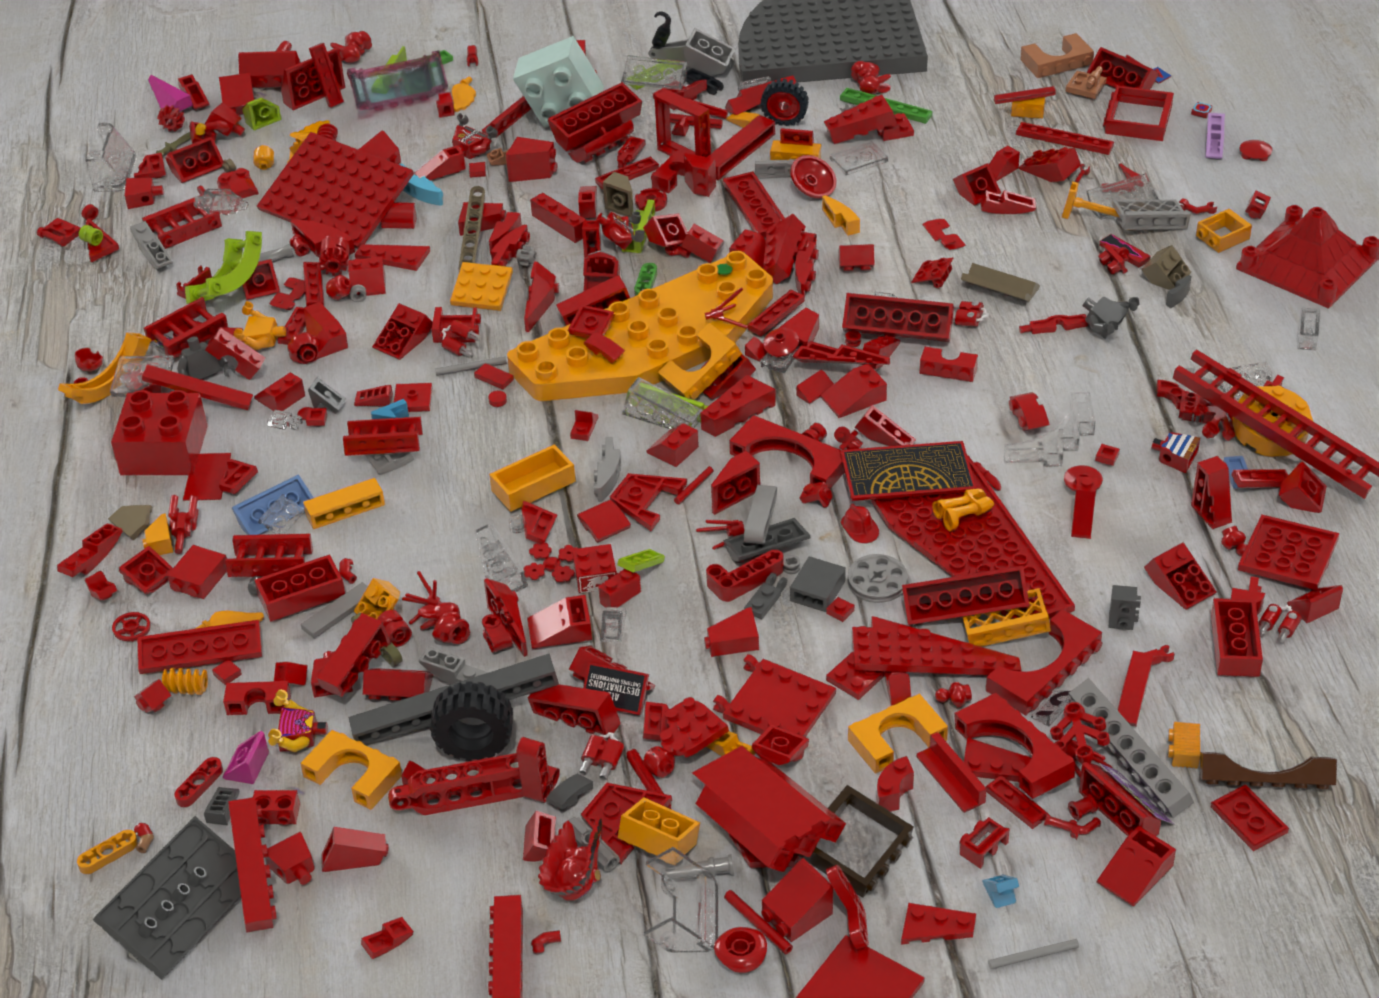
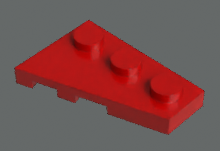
[901,903,977,945]

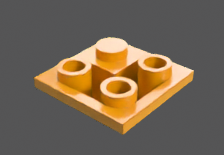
[354,578,400,619]

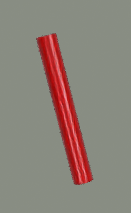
[674,466,714,505]

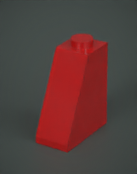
[458,202,506,236]
[779,307,819,351]
[1071,476,1097,539]
[704,607,759,657]
[321,826,389,872]

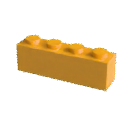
[303,478,385,530]

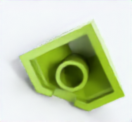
[243,98,282,131]

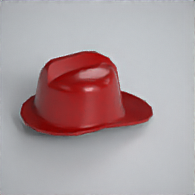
[841,503,879,544]

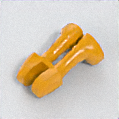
[932,489,994,531]

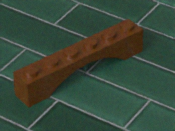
[1199,752,1337,789]

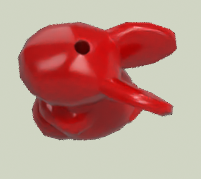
[330,31,372,63]
[851,61,891,94]
[418,602,470,644]

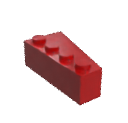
[824,94,898,144]
[763,214,806,284]
[700,375,776,437]

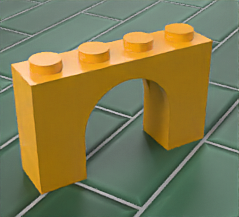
[658,323,742,400]
[848,693,948,774]
[300,730,402,810]

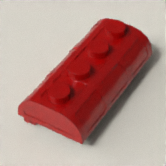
[568,120,634,163]

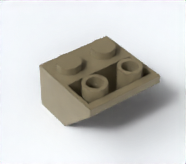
[1141,245,1191,290]

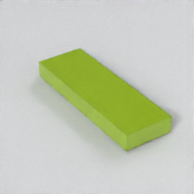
[617,549,665,572]

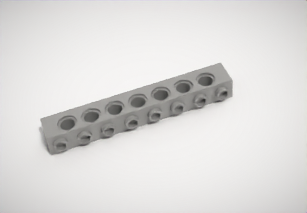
[1069,678,1194,818]

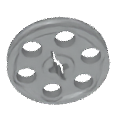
[848,554,908,603]

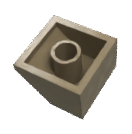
[603,172,634,217]

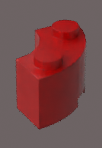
[1009,392,1050,431]
[877,756,914,812]

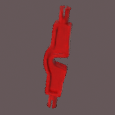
[1019,314,1088,334]

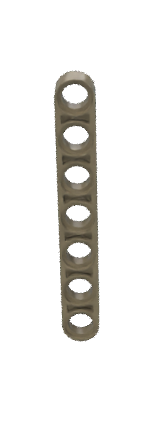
[458,186,485,272]

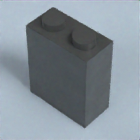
[790,556,846,612]

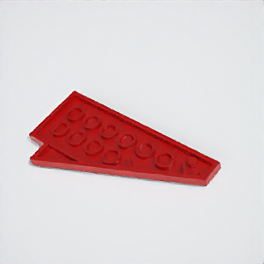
[852,616,1021,675]

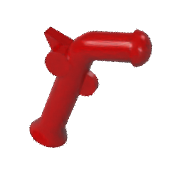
[1044,814,1101,840]

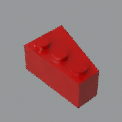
[1191,456,1232,529]

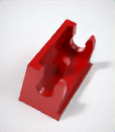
[176,265,212,299]

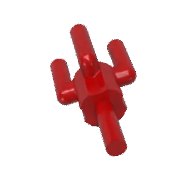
[168,495,199,554]

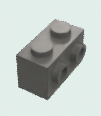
[1108,585,1141,630]

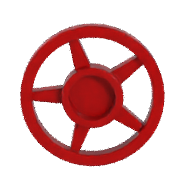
[112,612,151,642]

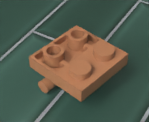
[1065,66,1106,99]

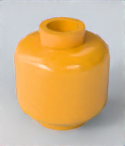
[253,145,274,170]

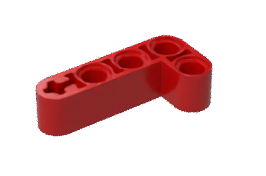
[706,550,784,602]
[516,737,560,803]

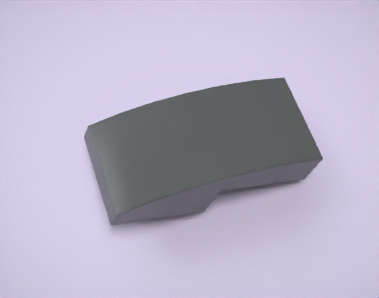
[1166,275,1192,309]
[546,773,593,809]

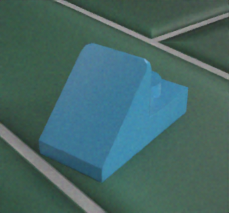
[371,399,409,419]
[982,874,1019,908]

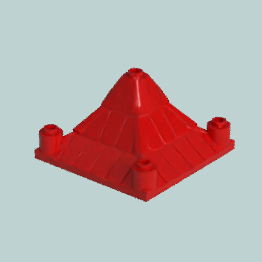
[1236,205,1379,309]

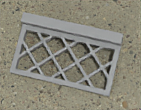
[1112,199,1191,230]

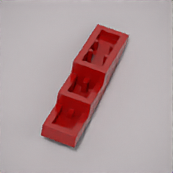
[1118,650,1154,727]

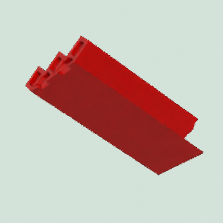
[692,746,846,872]

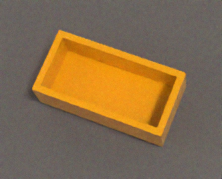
[489,444,576,512]

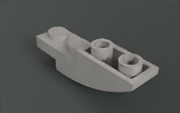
[130,221,173,269]
[594,437,621,502]
[419,646,489,685]

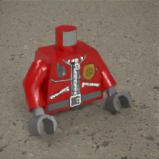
[452,113,498,159]
[596,211,645,250]

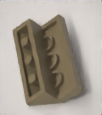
[961,263,1040,302]

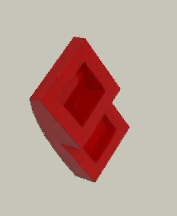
[583,332,625,364]
[361,917,414,959]

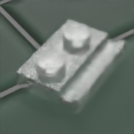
[761,346,799,373]
[258,494,305,534]

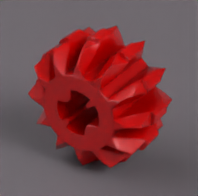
[157,105,185,132]

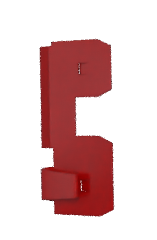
[922,219,966,250]
[269,277,305,310]

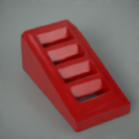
[354,385,393,406]

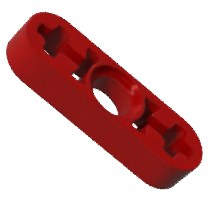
[174,757,223,807]

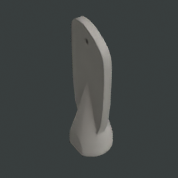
[258,244,294,262]

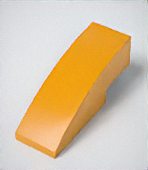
[822,195,860,236]

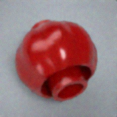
[287,332,320,364]

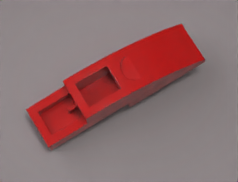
[491,224,530,267]
[795,241,819,296]
[57,523,123,577]

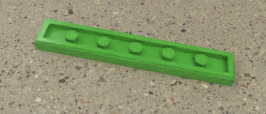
[840,88,933,124]

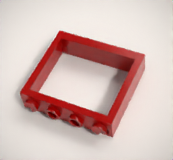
[1103,85,1174,141]
[654,89,711,157]

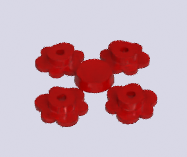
[523,542,578,582]

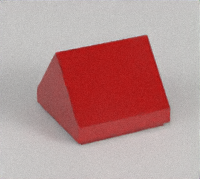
[671,116,689,136]

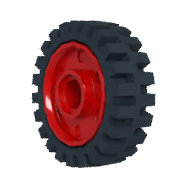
[760,79,809,126]

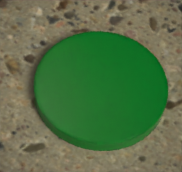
[717,264,733,275]

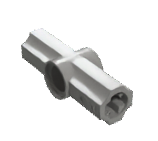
[569,817,620,872]

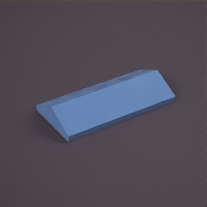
[232,474,314,535]

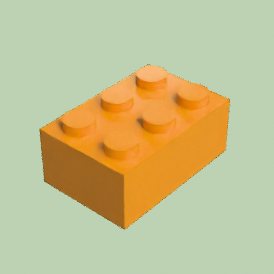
[618,797,700,864]

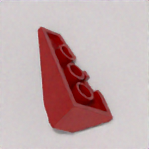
[304,302,348,360]

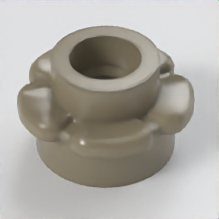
[222,158,236,173]

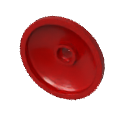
[790,155,837,199]

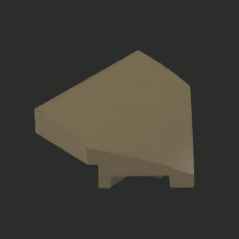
[108,505,153,541]

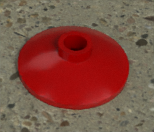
[763,328,799,357]
[1064,465,1103,491]

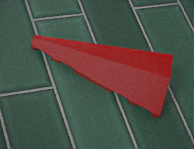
[793,341,890,365]

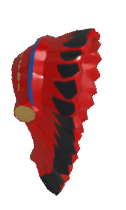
[538,817,602,900]

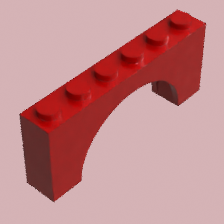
[729,415,845,489]
[986,609,1103,716]
[954,693,1075,799]

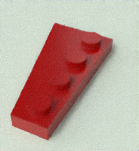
[355,244,430,271]

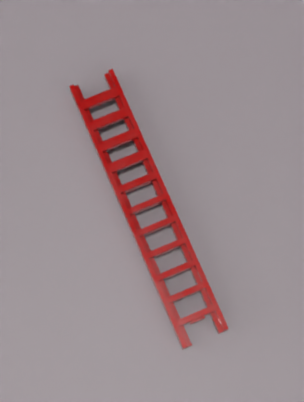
[1172,349,1379,499]

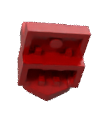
[583,251,620,292]

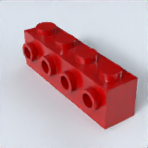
[530,193,587,243]

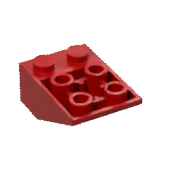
[1019,147,1081,182]
[372,303,432,360]
[1144,542,1217,610]
[527,595,592,649]
[1096,826,1176,907]

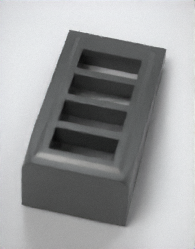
[204,787,240,825]

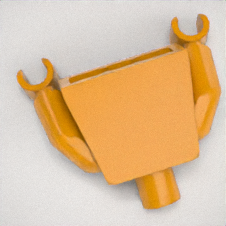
[234,301,286,350]

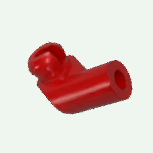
[531,930,561,953]

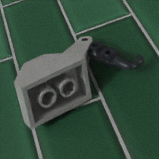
[648,11,735,76]

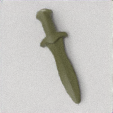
[156,132,191,157]

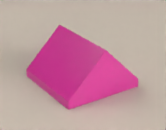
[222,731,269,784]

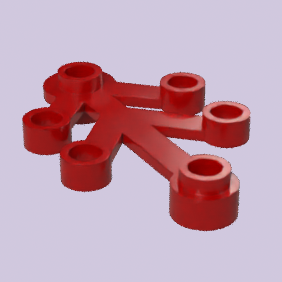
[1193,392,1236,441]
[1050,702,1110,764]

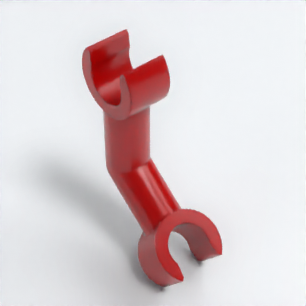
[1179,198,1217,214]

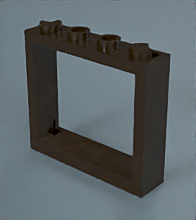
[796,785,914,898]

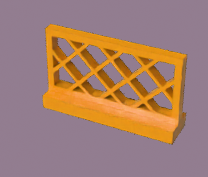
[963,588,1051,647]

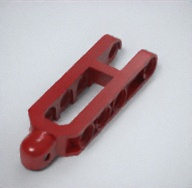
[388,753,524,816]

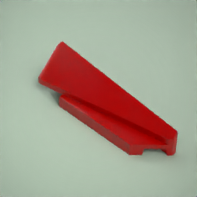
[725,75,796,115]

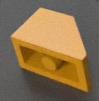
[142,513,173,555]

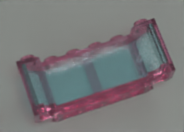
[347,50,448,111]

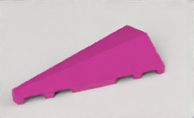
[148,75,192,111]

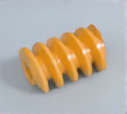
[161,668,208,695]

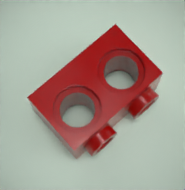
[253,790,300,825]

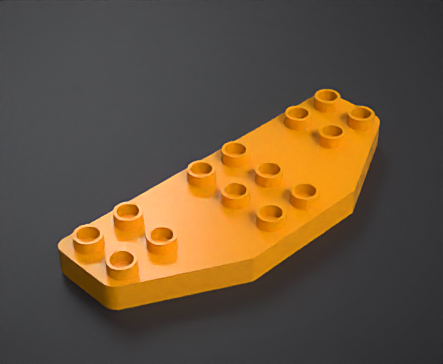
[507,251,773,401]

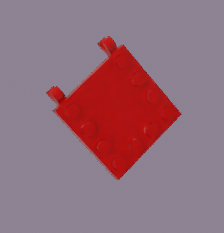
[713,654,836,737]

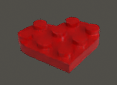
[660,697,729,758]

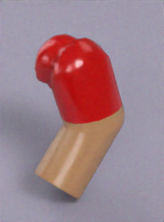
[134,823,154,853]

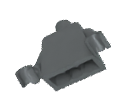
[1082,297,1140,339]
[177,337,235,379]

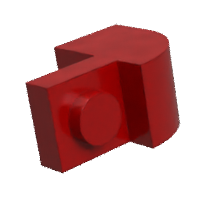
[1230,576,1265,615]

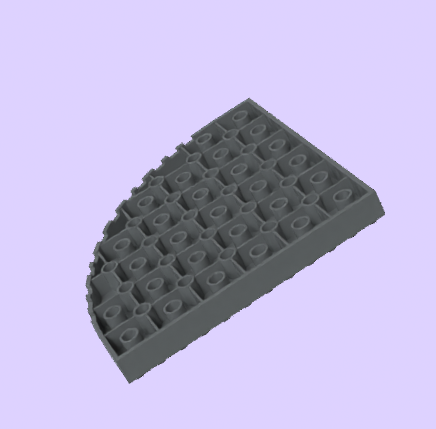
[738,0,928,87]

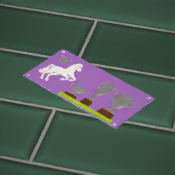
[1099,763,1175,825]

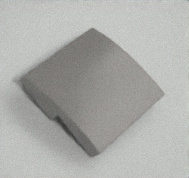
[365,452,414,474]

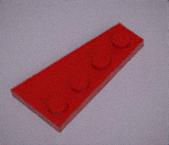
[964,738,1032,782]

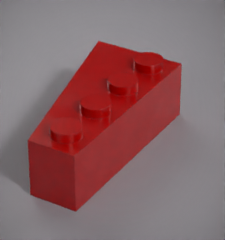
[556,275,630,326]
[317,613,391,697]
[528,684,621,740]

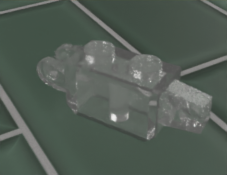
[193,189,249,216]

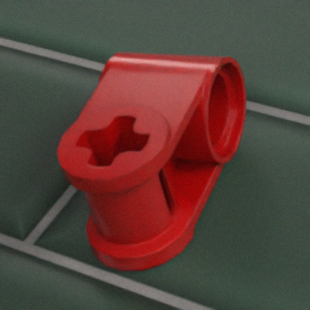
[482,614,513,653]

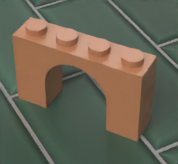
[1020,33,1094,78]

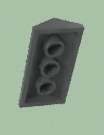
[723,518,811,561]

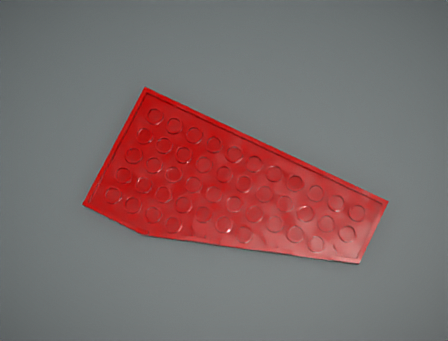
[871,455,1075,619]

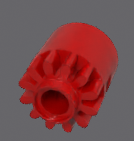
[319,235,350,276]

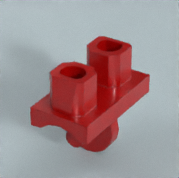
[1098,243,1129,275]
[834,426,863,450]

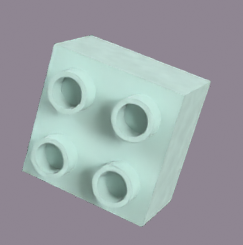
[513,36,604,128]

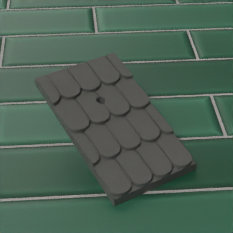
[93,816,241,980]

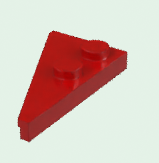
[86,219,119,262]

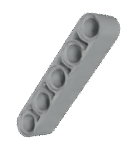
[744,485,777,544]

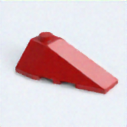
[524,261,559,332]
[484,578,528,657]
[569,646,656,690]

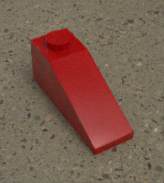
[854,405,916,446]

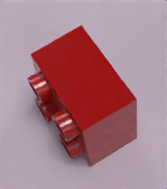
[111,390,208,475]

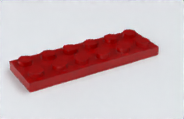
[723,171,785,238]
[137,620,262,674]

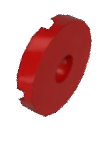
[634,188,668,212]

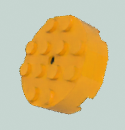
[1233,386,1313,457]

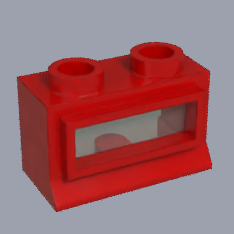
[959,817,1010,869]

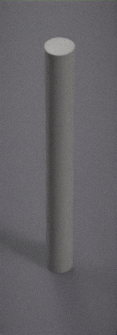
[435,356,507,375]
[988,939,1079,969]

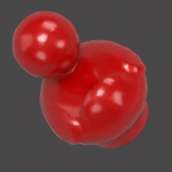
[1221,526,1247,557]
[935,682,972,708]

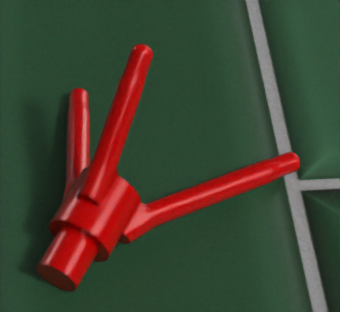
[704,287,748,329]

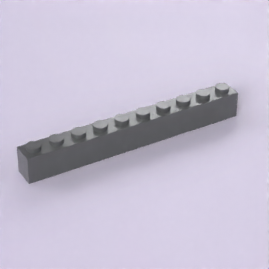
[348,653,559,746]

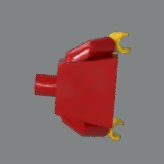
[195,103,245,137]

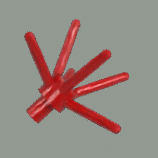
[402,571,442,625]

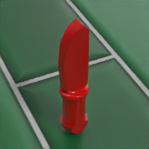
[974,462,1001,491]

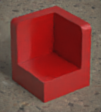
[274,662,308,686]

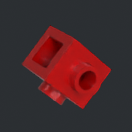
[134,679,172,713]

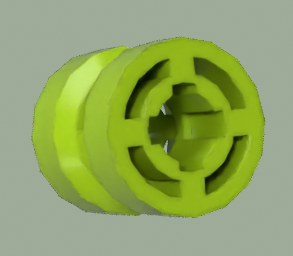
[79,225,103,246]

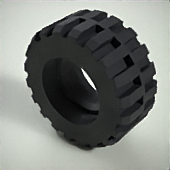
[430,681,513,761]

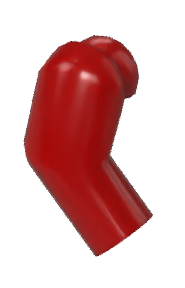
[665,245,691,258]
[339,558,357,584]

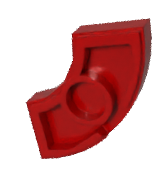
[1157,379,1189,409]

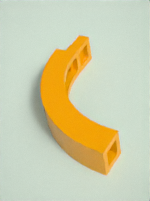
[58,332,151,404]

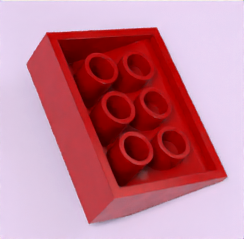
[281,47,346,111]

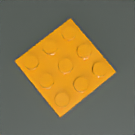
[450,262,513,311]

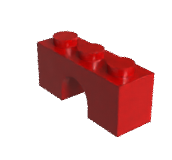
[651,150,685,194]
[205,327,266,380]
[920,346,978,382]
[223,681,291,715]

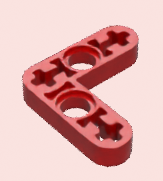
[826,865,869,950]

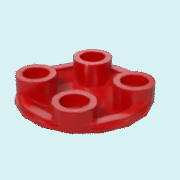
[1239,140,1273,161]

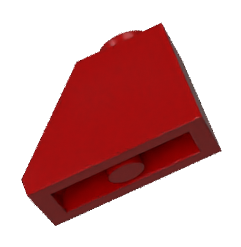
[989,146,1020,181]

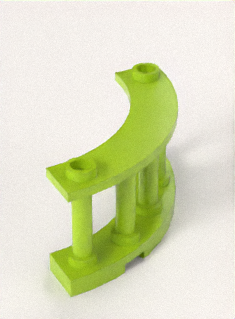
[185,231,262,304]

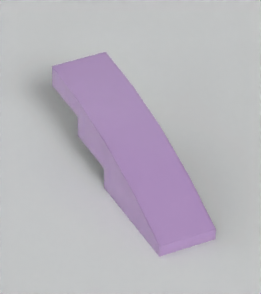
[1206,113,1225,159]

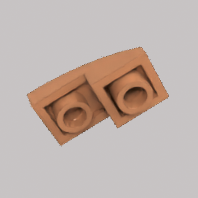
[487,148,510,165]

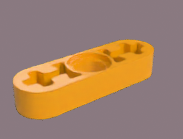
[77,830,138,874]

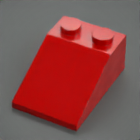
[701,354,756,399]
[821,363,887,418]
[711,451,760,515]

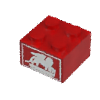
[572,544,617,593]

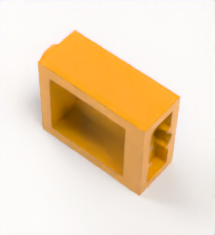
[1196,209,1252,253]

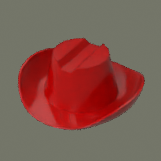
[714,927,767,973]

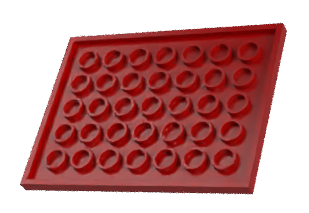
[257,132,414,249]

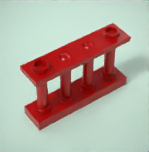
[142,194,222,249]
[144,297,228,361]
[343,417,423,456]
[225,533,313,577]

